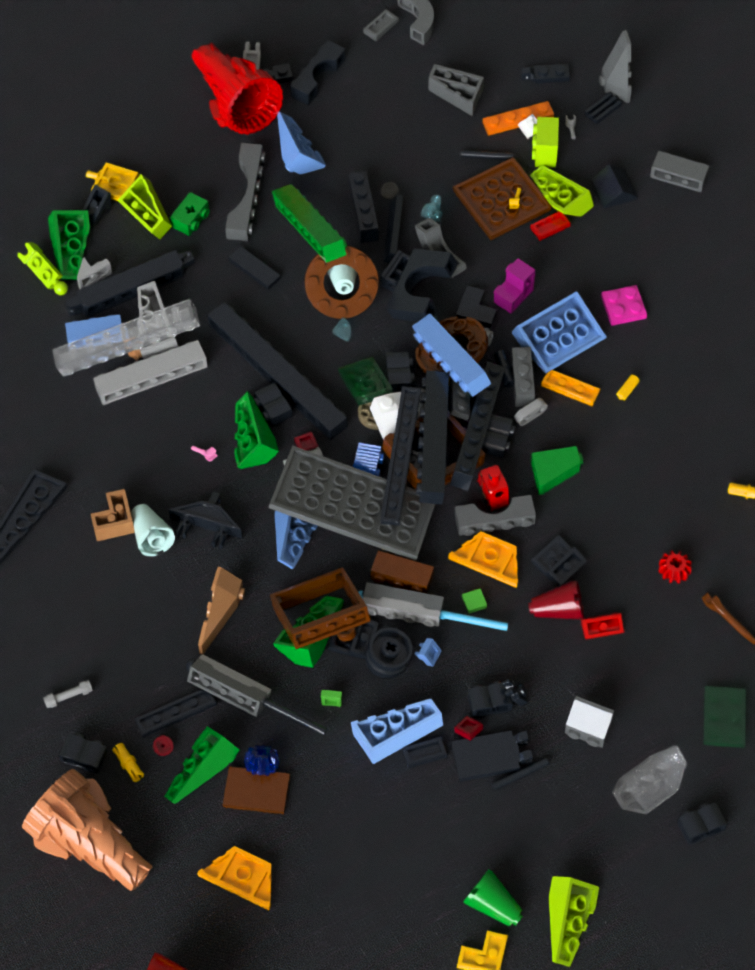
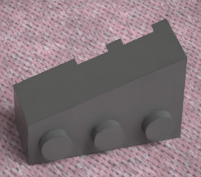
[429,64,484,116]

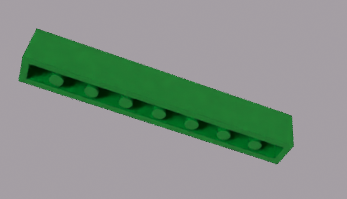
[272,184,347,263]

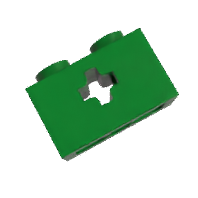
[170,192,210,236]

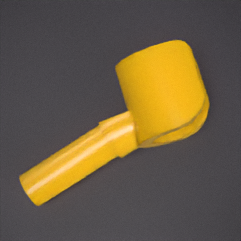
[509,188,521,209]

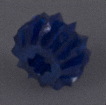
[244,744,279,776]

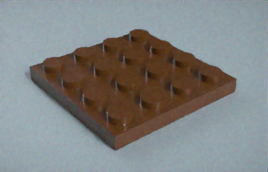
[453,157,552,240]

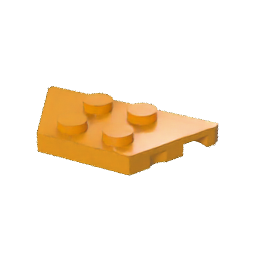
[448,532,518,588]
[197,846,272,910]

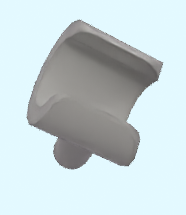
[565,115,576,139]

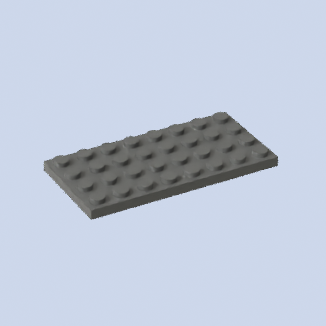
[269,445,435,561]

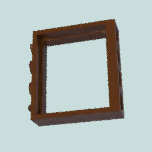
[382,411,485,490]
[270,567,370,649]

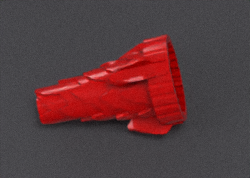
[191,42,283,134]

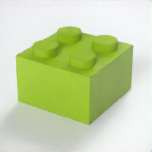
[532,117,559,168]

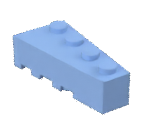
[351,699,443,764]

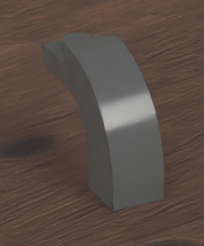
[398,0,434,45]
[415,217,467,277]

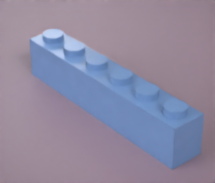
[412,314,491,397]

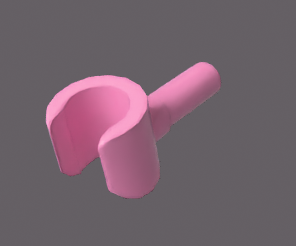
[191,445,218,462]

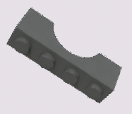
[455,495,536,536]

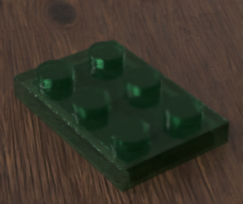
[338,357,393,406]
[703,686,746,748]

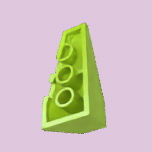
[530,165,594,217]
[549,876,599,967]

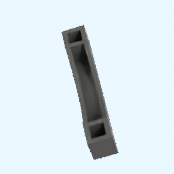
[225,143,266,241]

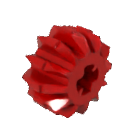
[659,551,692,584]

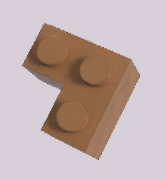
[91,489,135,541]

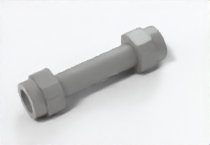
[43,680,93,709]

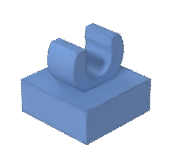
[415,638,442,667]

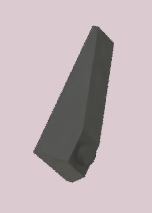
[599,30,631,103]

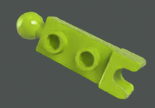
[18,242,68,296]

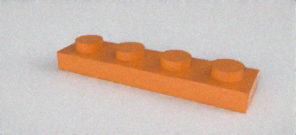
[482,101,554,136]

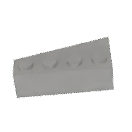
[137,281,179,359]

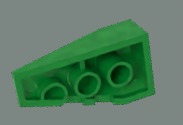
[48,210,90,280]
[234,392,279,469]
[273,596,344,668]

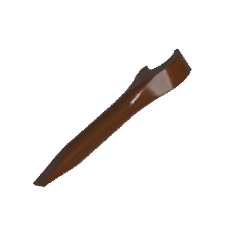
[702,592,755,645]

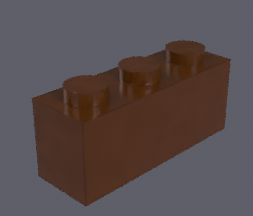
[371,551,434,594]

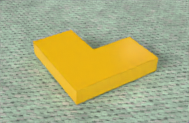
[457,930,508,970]

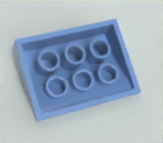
[512,291,607,373]

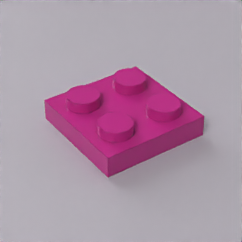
[601,285,647,326]

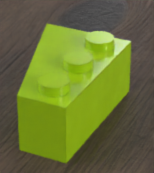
[117,174,172,239]

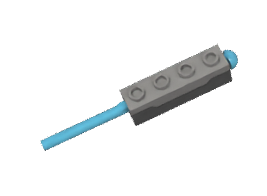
[358,582,508,631]

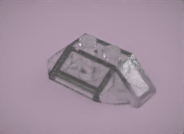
[612,745,687,814]

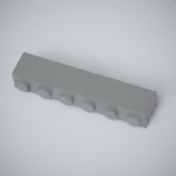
[93,340,207,405]

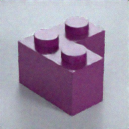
[494,259,535,314]

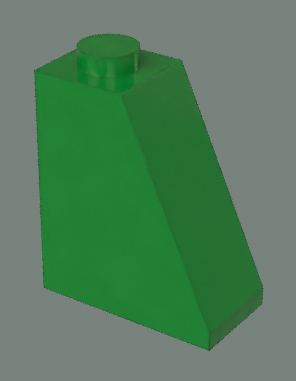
[531,446,583,495]

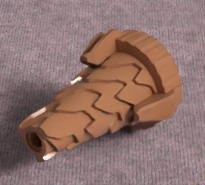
[22,769,153,891]

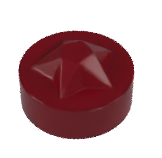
[153,735,174,756]

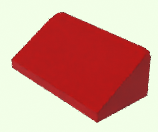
[580,612,624,639]

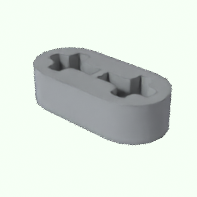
[514,398,548,426]

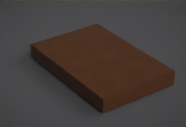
[223,767,290,814]

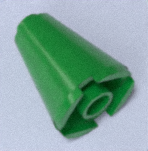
[463,869,523,926]

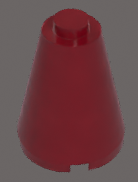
[528,580,584,620]

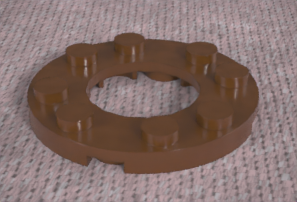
[305,245,378,319]
[415,316,488,378]

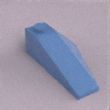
[277,112,326,175]

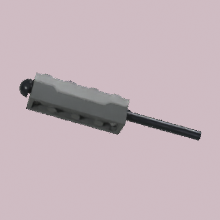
[186,654,327,736]

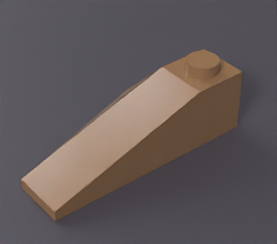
[198,567,245,654]

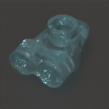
[421,195,443,222]

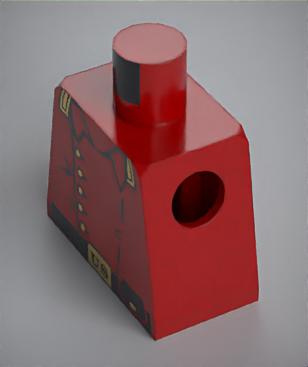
[477,465,509,511]

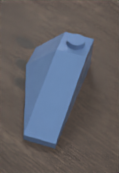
[275,511,318,569]

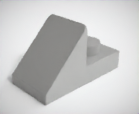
[77,258,112,289]

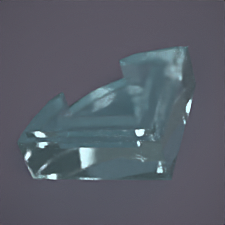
[333,317,351,342]

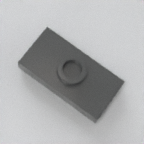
[363,10,399,41]

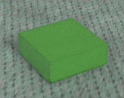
[462,589,487,614]
[321,690,342,707]

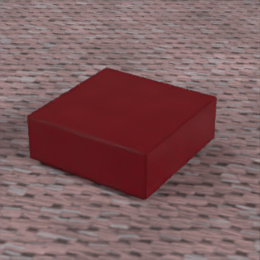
[294,432,319,451]
[454,716,483,741]

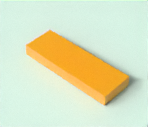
[541,370,600,406]

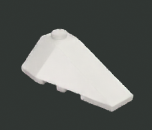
[370,389,424,440]

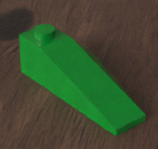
[164,726,239,804]

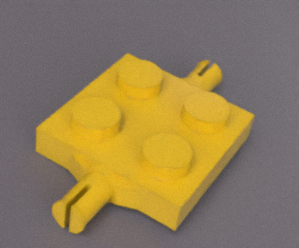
[86,162,139,201]

